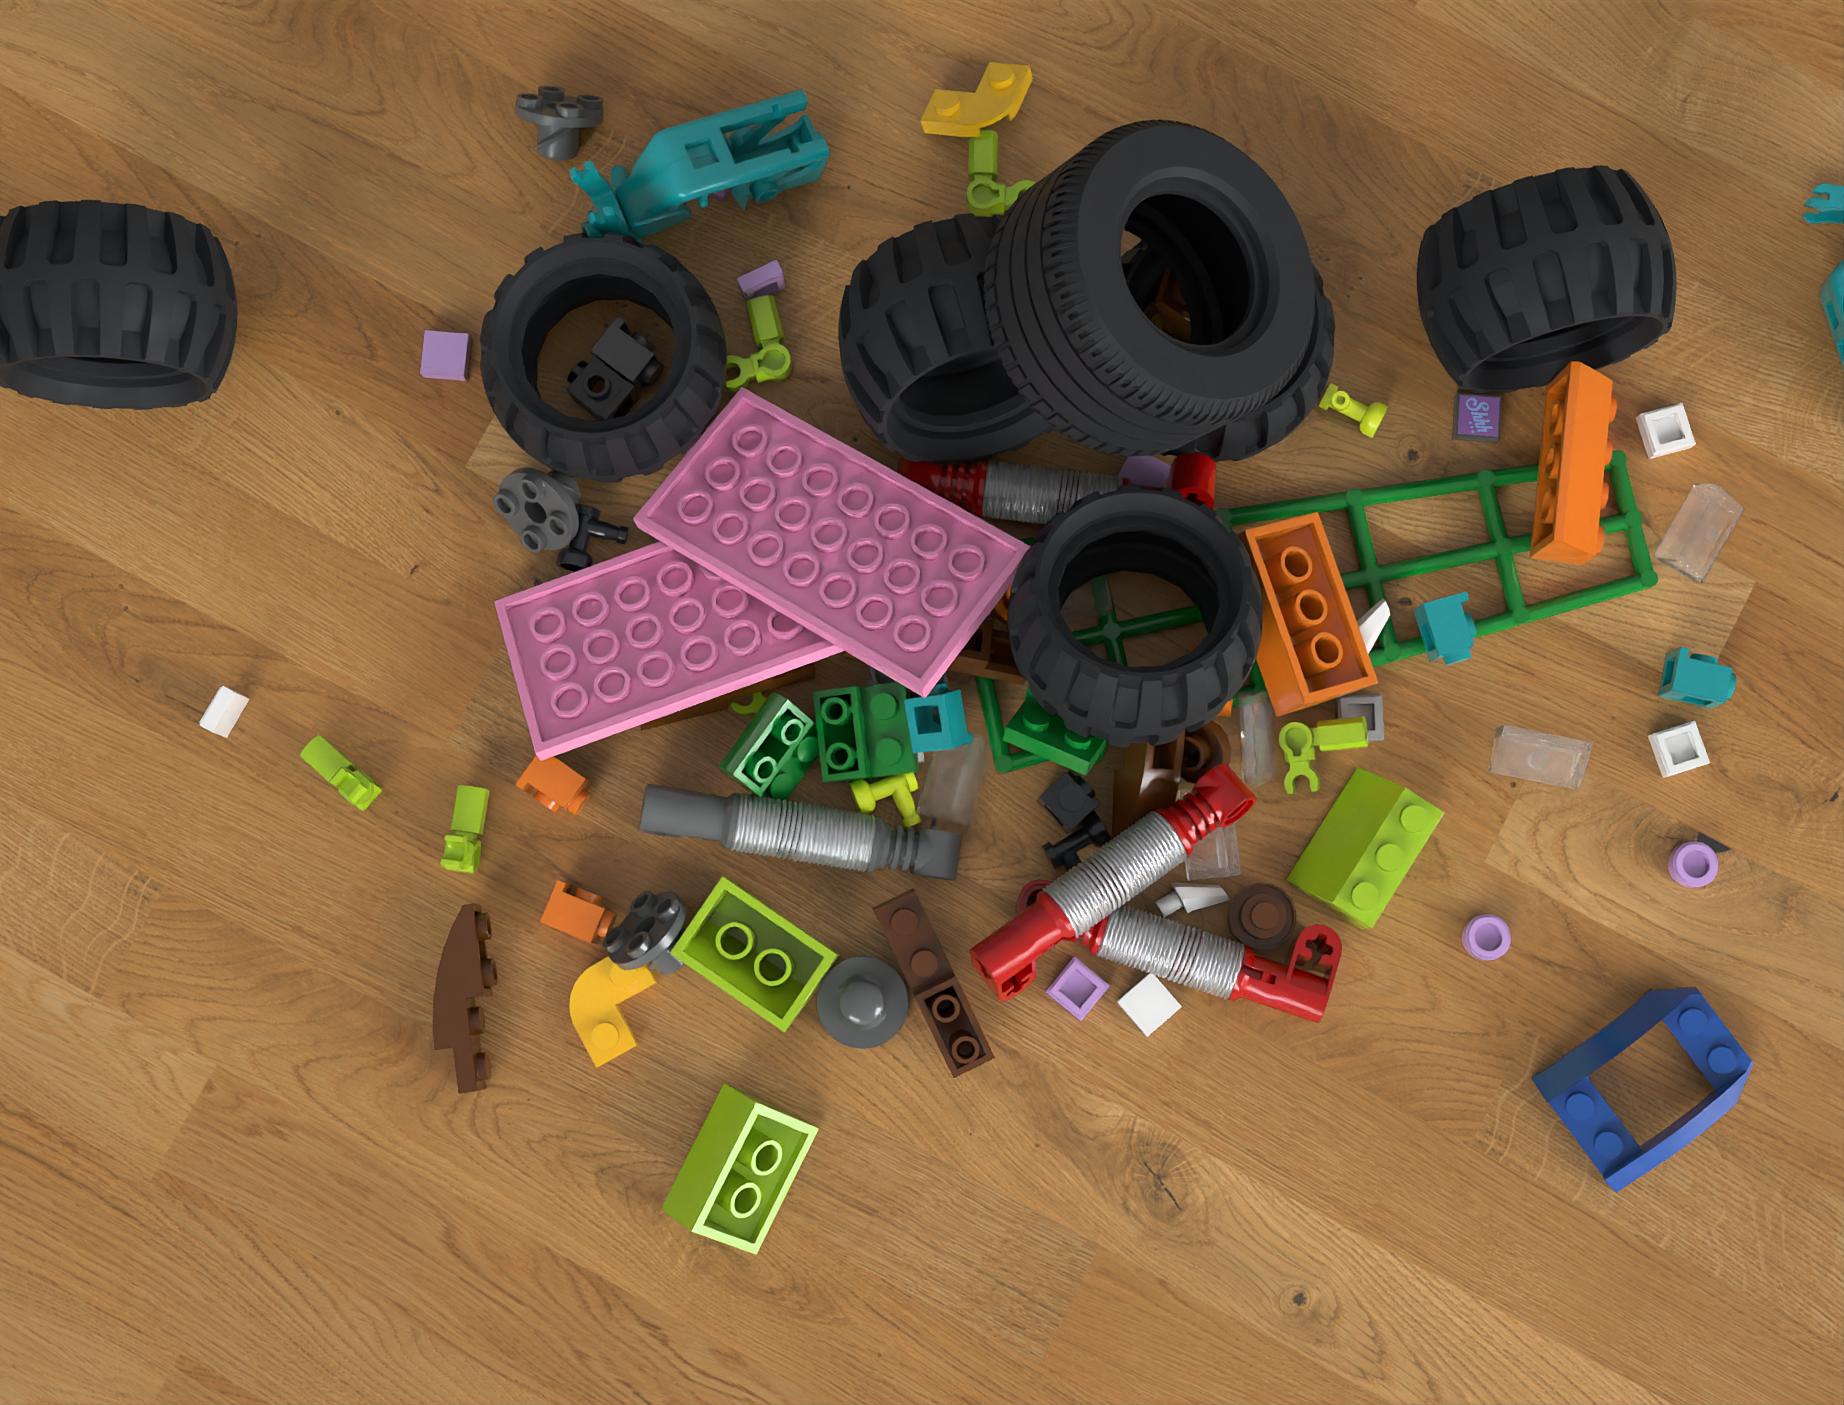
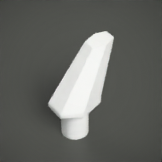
[1357,599,1390,654]
[1155,882,1230,917]

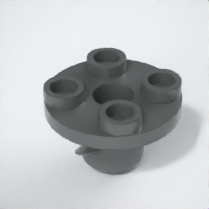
[515,86,604,161]
[493,468,581,553]
[603,891,687,975]
[817,956,908,1049]

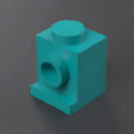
[1413,591,1476,666]
[1658,647,1736,709]
[904,682,973,753]

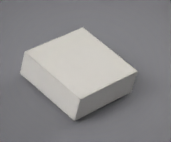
[1636,403,1696,459]
[199,686,250,738]
[1648,720,1710,778]
[1116,973,1182,1037]

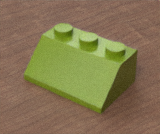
[1285,767,1445,930]
[670,876,840,1032]
[661,1083,819,1255]

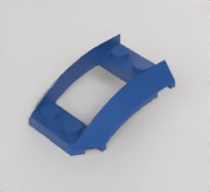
[1531,987,1754,1193]

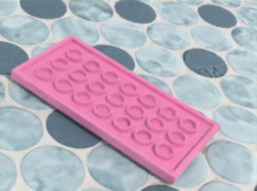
[633,387,1031,698]
[494,541,844,761]

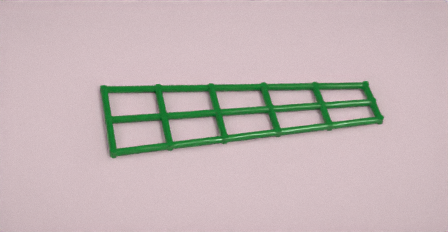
[974,450,1658,774]

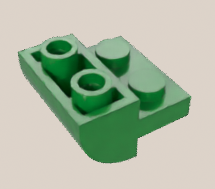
[813,682,919,783]
[1003,686,1110,775]
[718,692,819,802]

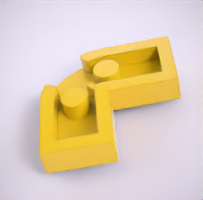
[920,62,1033,137]
[569,956,657,1068]

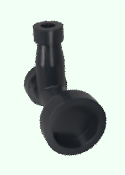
[556,504,629,572]
[1042,811,1112,872]

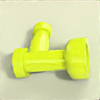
[1319,383,1389,438]
[848,773,922,828]

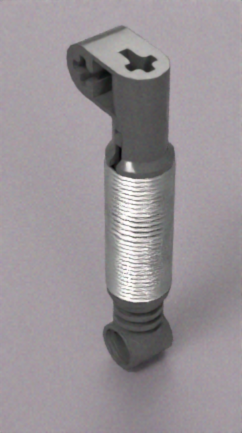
[638,783,962,881]

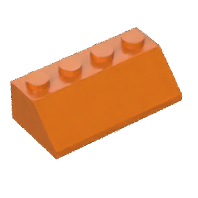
[1529,361,1617,565]
[1237,512,1378,717]

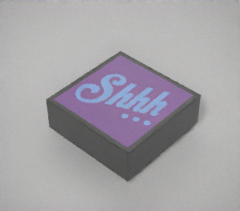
[1452,393,1502,443]

